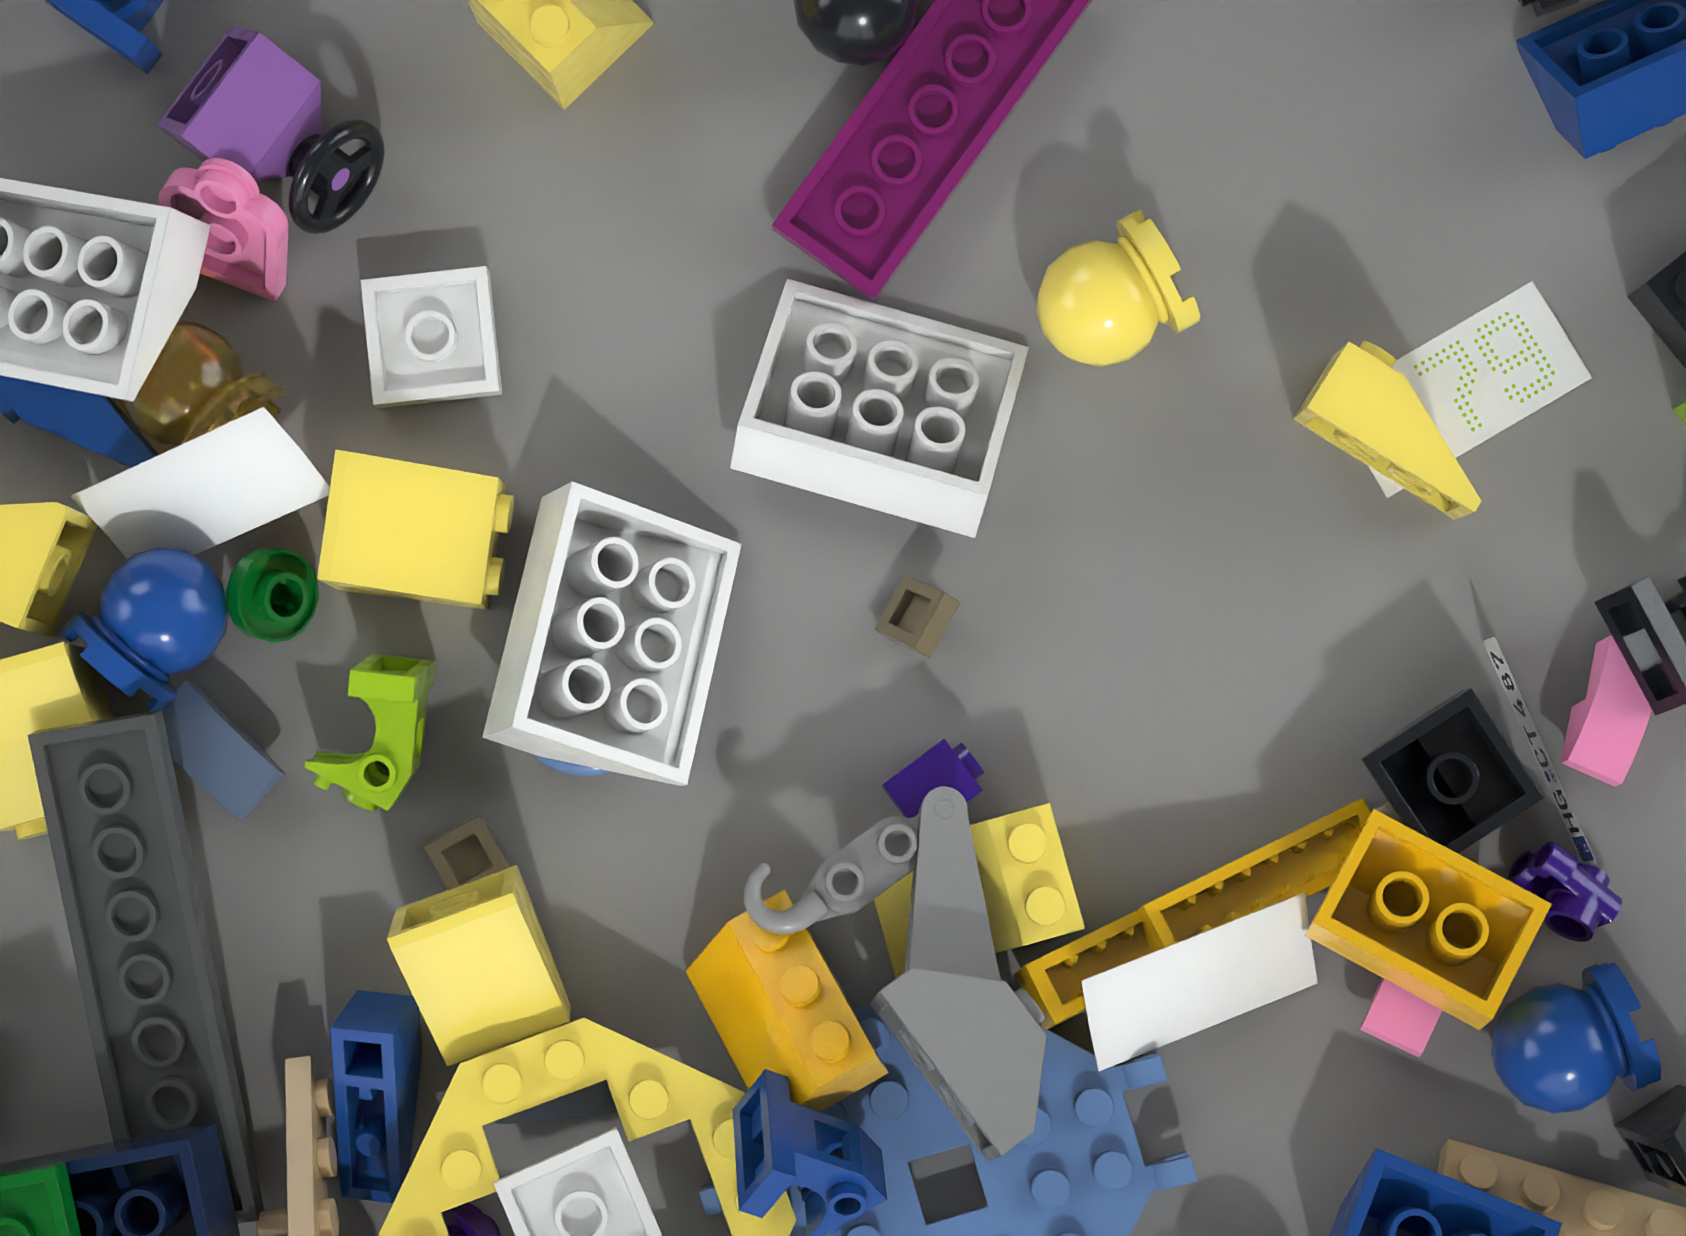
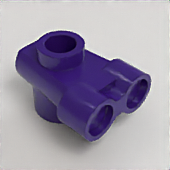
[1508,841,1622,942]

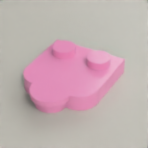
[158,158,289,302]

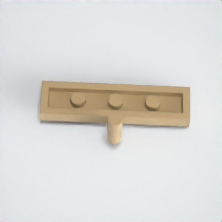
[256,1055,339,1236]
[1437,1138,1686,1236]

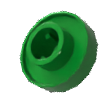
[226,547,319,643]

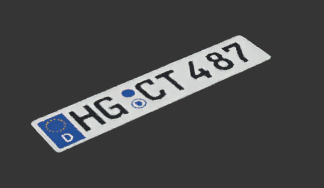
[1483,636,1597,865]

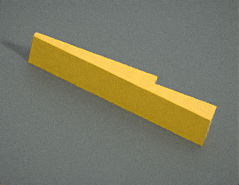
[1014,798,1371,1031]

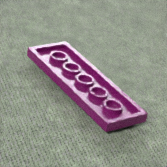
[772,0,1093,302]

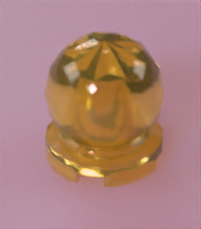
[120,320,285,446]

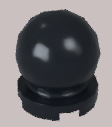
[793,0,919,66]

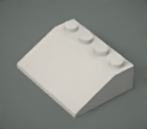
[0,178,211,402]
[730,279,1029,538]
[482,481,742,786]

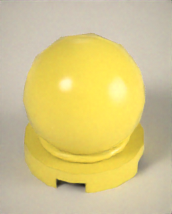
[1036,209,1201,367]

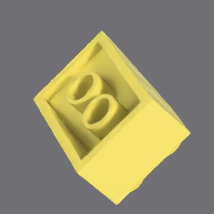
[1293,341,1482,520]
[874,803,1085,979]

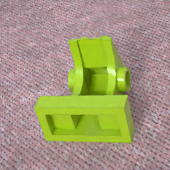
[304,653,436,811]

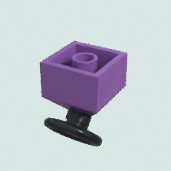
[156,26,385,234]

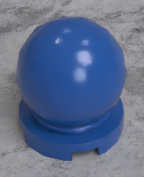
[60,548,228,712]
[1491,962,1661,1113]

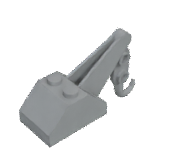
[744,786,1047,1162]

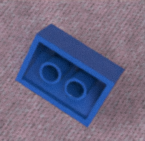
[1516,0,1686,159]
[1329,1148,1562,1236]

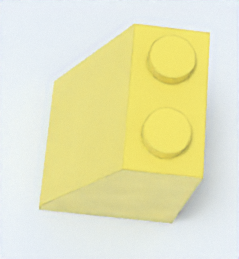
[467,0,653,110]
[317,450,514,610]
[0,502,98,638]
[0,642,113,840]
[387,865,571,1067]

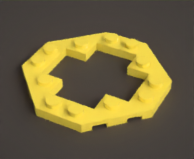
[378,1017,796,1236]

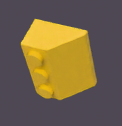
[1304,809,1552,1030]
[686,889,889,1112]

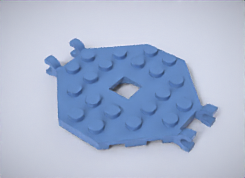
[699,1003,1198,1236]

